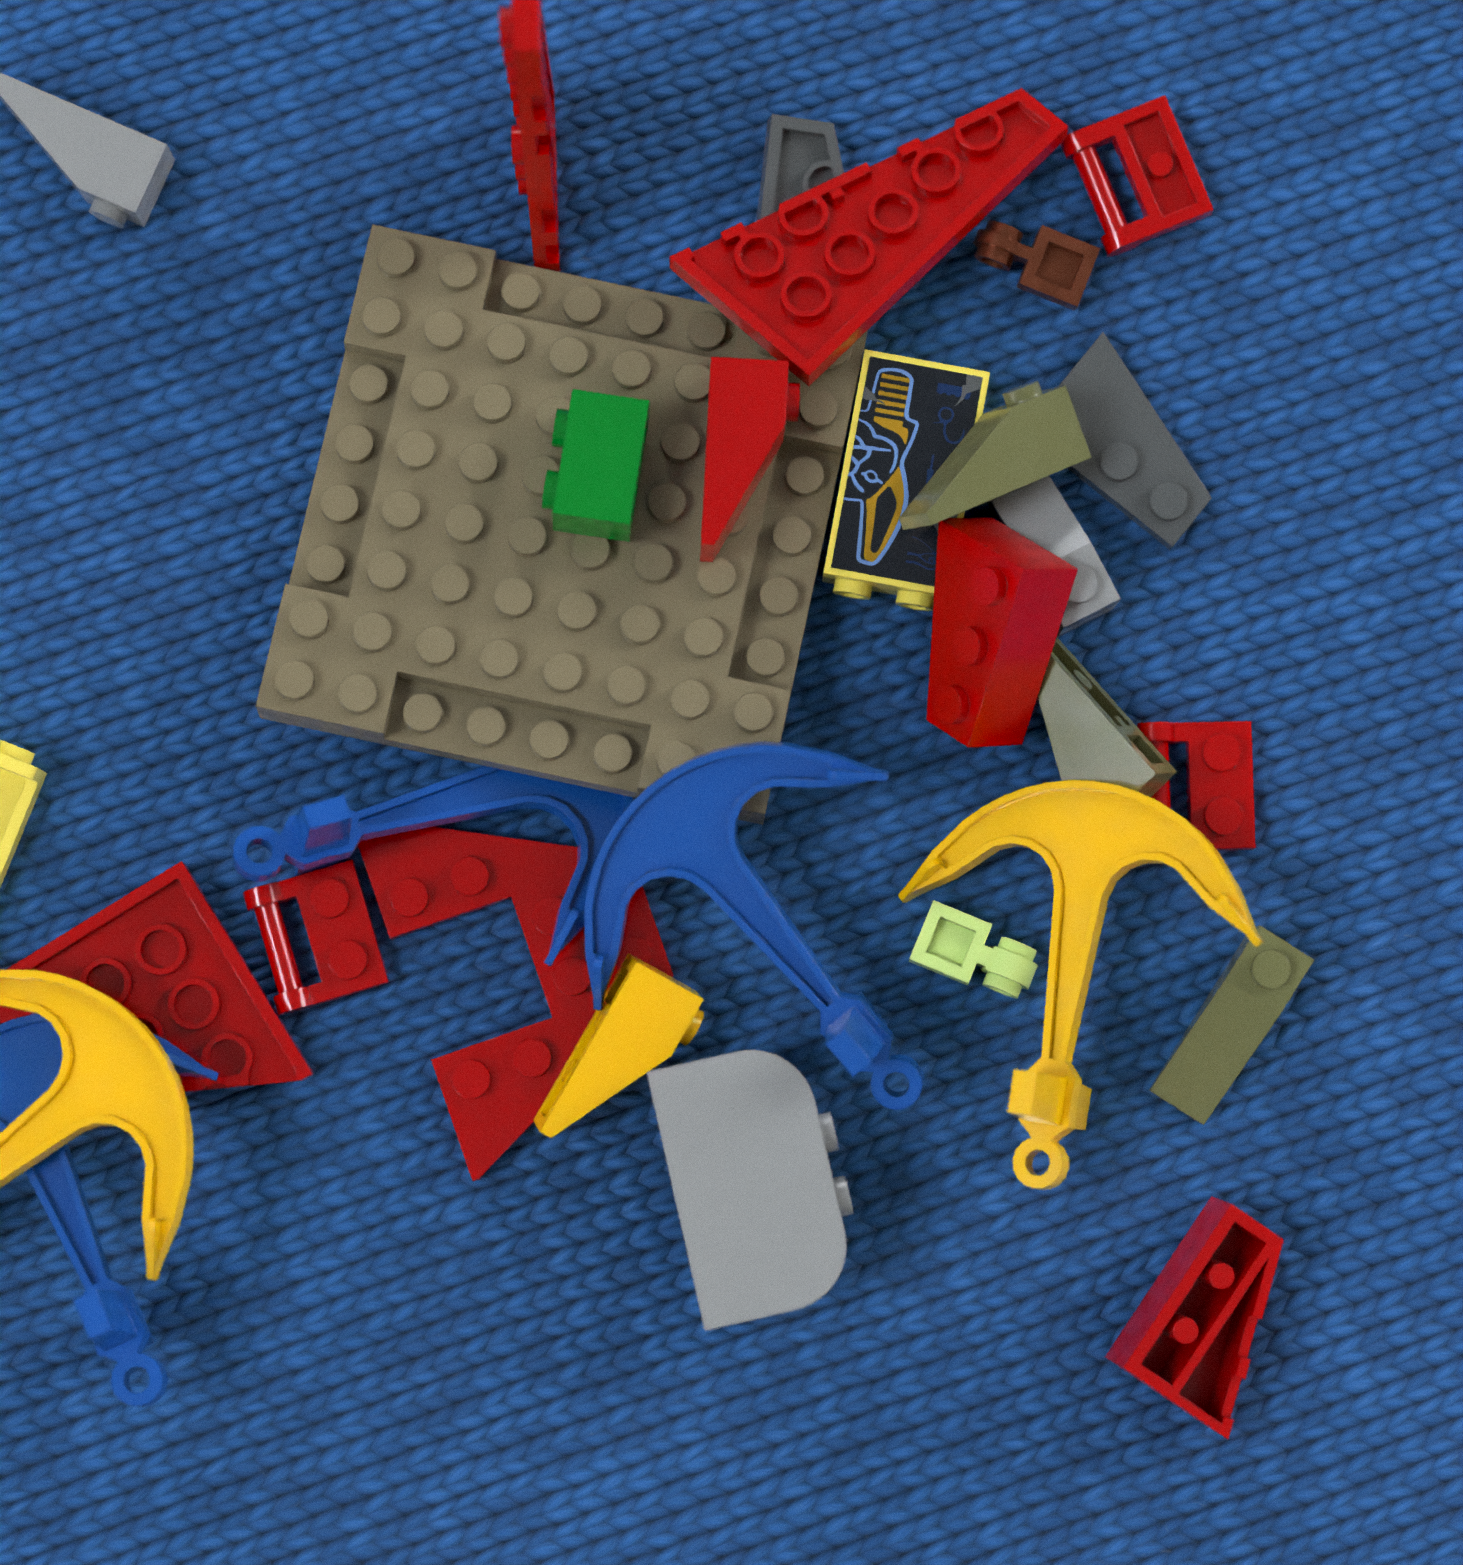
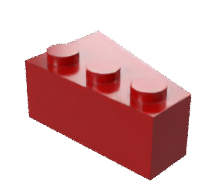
[1105,1196,1284,1440]

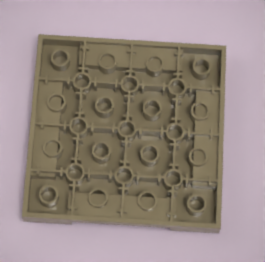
[256,224,868,825]

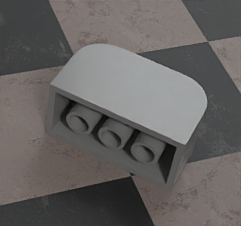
[647,1050,854,1331]

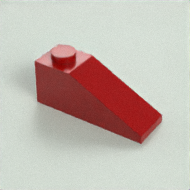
[700,357,800,562]

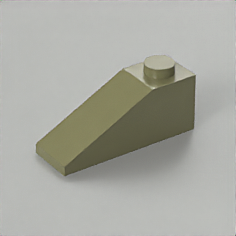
[899,380,1092,530]
[1038,637,1177,798]
[1148,925,1314,1125]

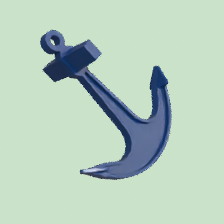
[584,742,924,1110]
[232,766,633,967]
[0,1014,219,1408]

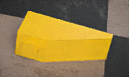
[533,953,704,1138]

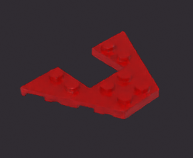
[358,827,674,1181]

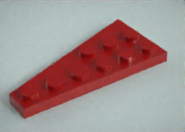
[499,0,560,272]
[669,88,1068,387]

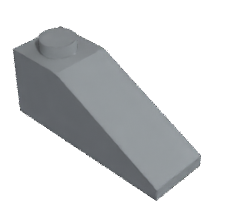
[0,73,175,228]
[987,476,1121,638]

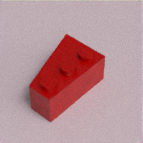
[926,518,1078,747]

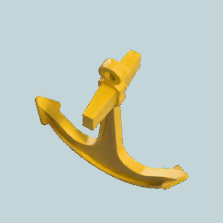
[898,780,1263,1190]
[0,970,194,1281]

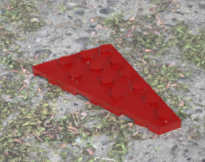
[0,861,314,1092]

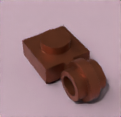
[973,220,1100,310]

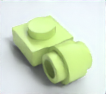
[909,900,1038,999]

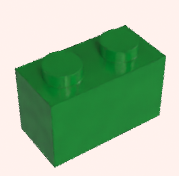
[542,389,650,542]

